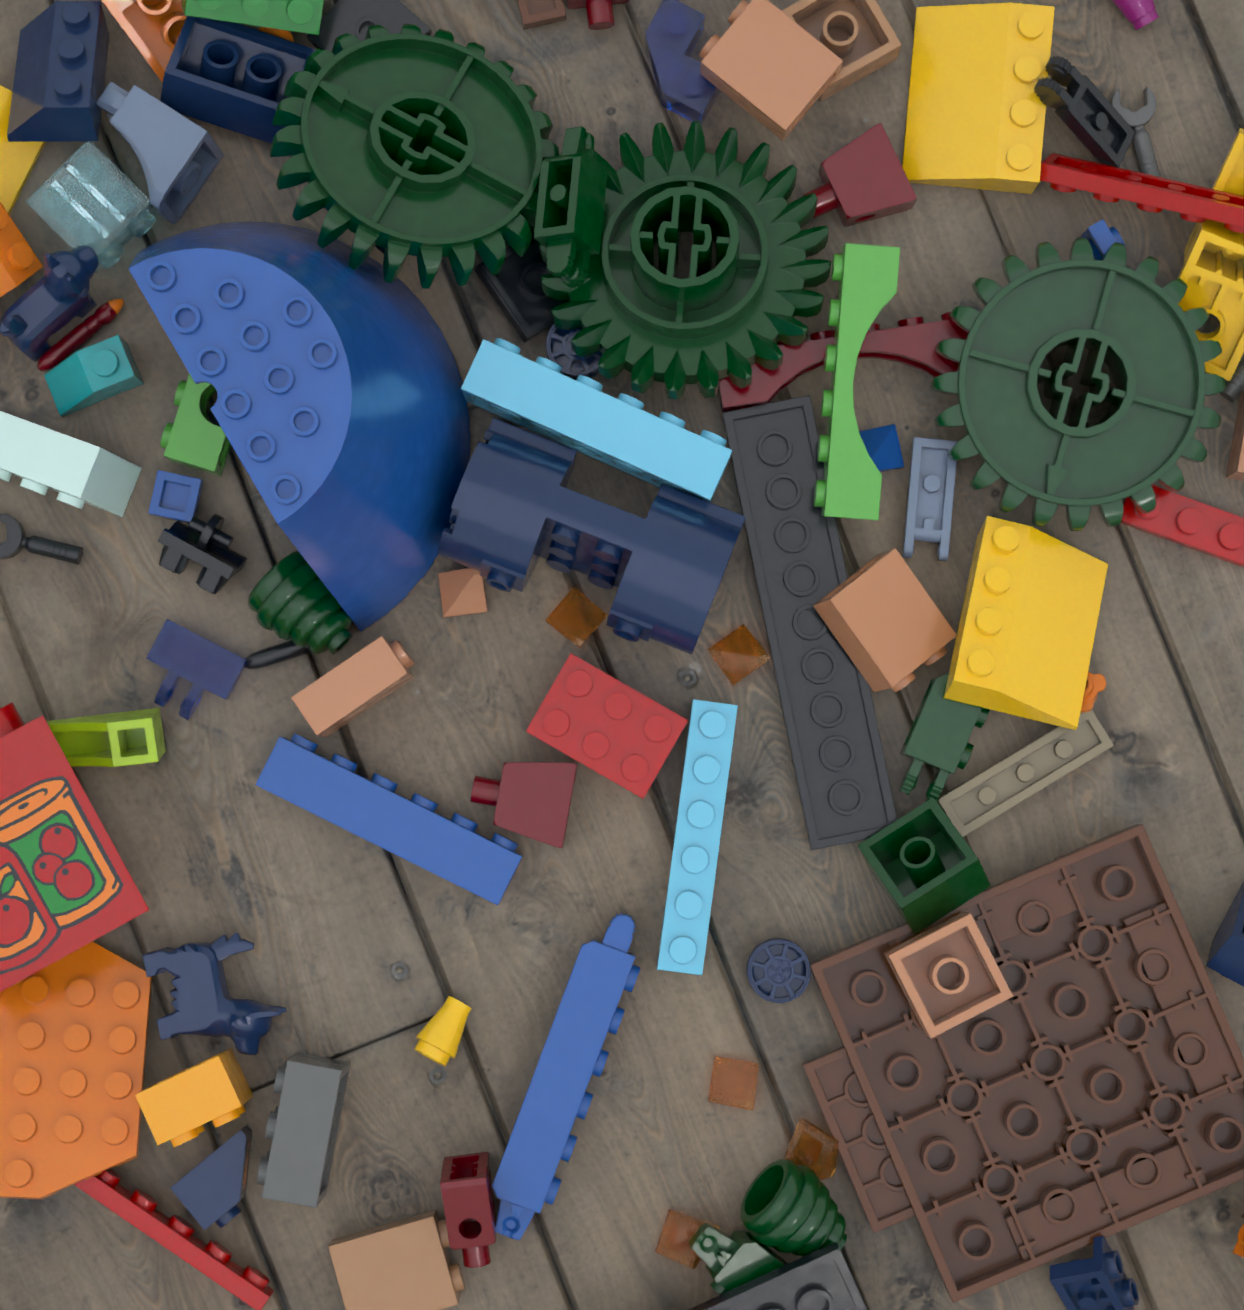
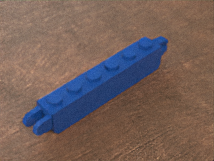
[492,912,641,1240]

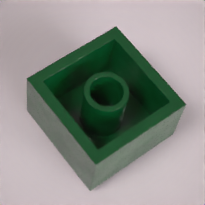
[857,797,991,935]

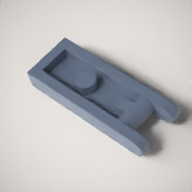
[902,437,958,561]

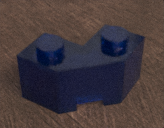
[645,0,720,125]

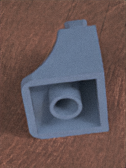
[96,82,224,224]

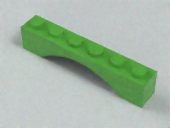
[814,243,900,520]

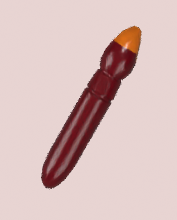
[37,299,124,371]

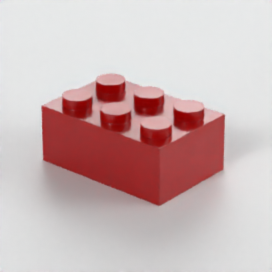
[526,653,688,799]

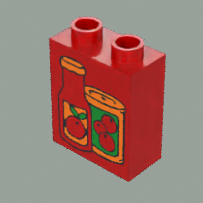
[0,702,149,992]

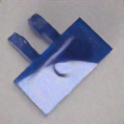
[146,619,248,720]

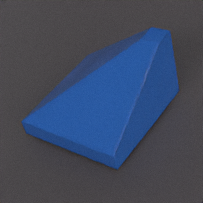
[859,424,905,473]

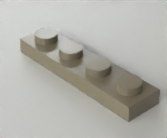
[937,710,1114,837]

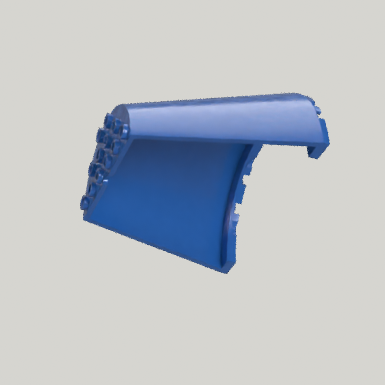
[128,221,471,632]

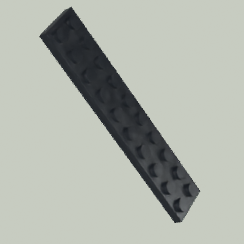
[722,395,897,850]

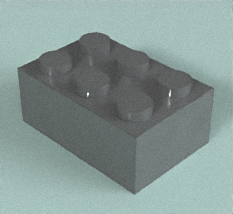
[257,1052,351,1208]

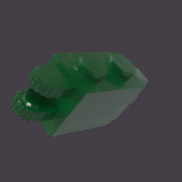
[534,126,608,289]
[899,673,990,802]
[688,1222,789,1295]

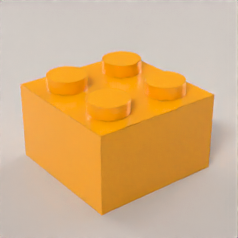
[135,1048,254,1147]

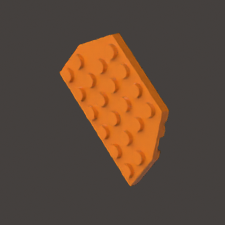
[0,941,153,1200]

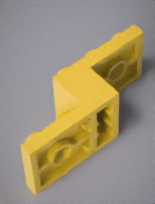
[1177,128,1244,381]

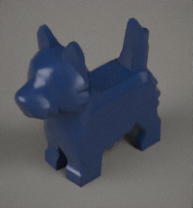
[0,246,99,362]
[143,932,287,1055]

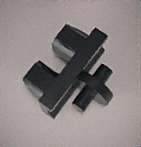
[158,514,247,594]

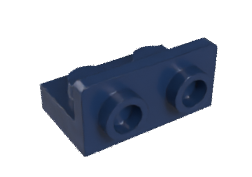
[1050,1235,1139,1310]

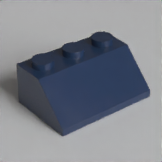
[7,1,109,142]
[160,16,316,144]

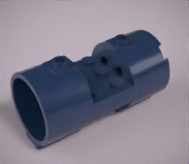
[438,418,746,655]

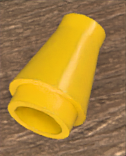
[414,996,472,1067]

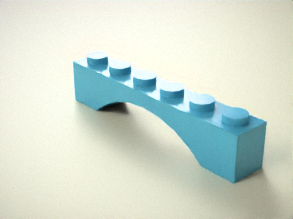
[657,699,738,975]

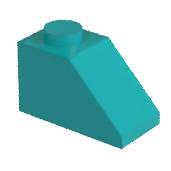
[44,335,144,417]

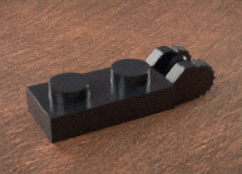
[1034,56,1136,167]

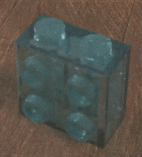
[26,141,158,273]

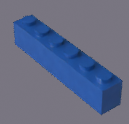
[255,733,523,905]

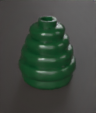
[248,550,352,654]
[740,1159,847,1257]

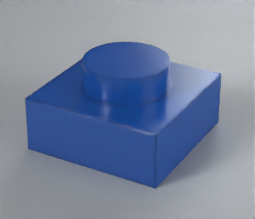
[1081,219,1125,261]
[148,470,204,523]

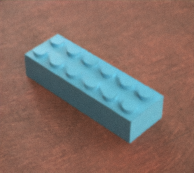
[461,338,733,503]

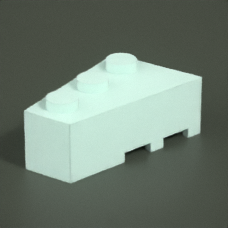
[0,411,142,517]

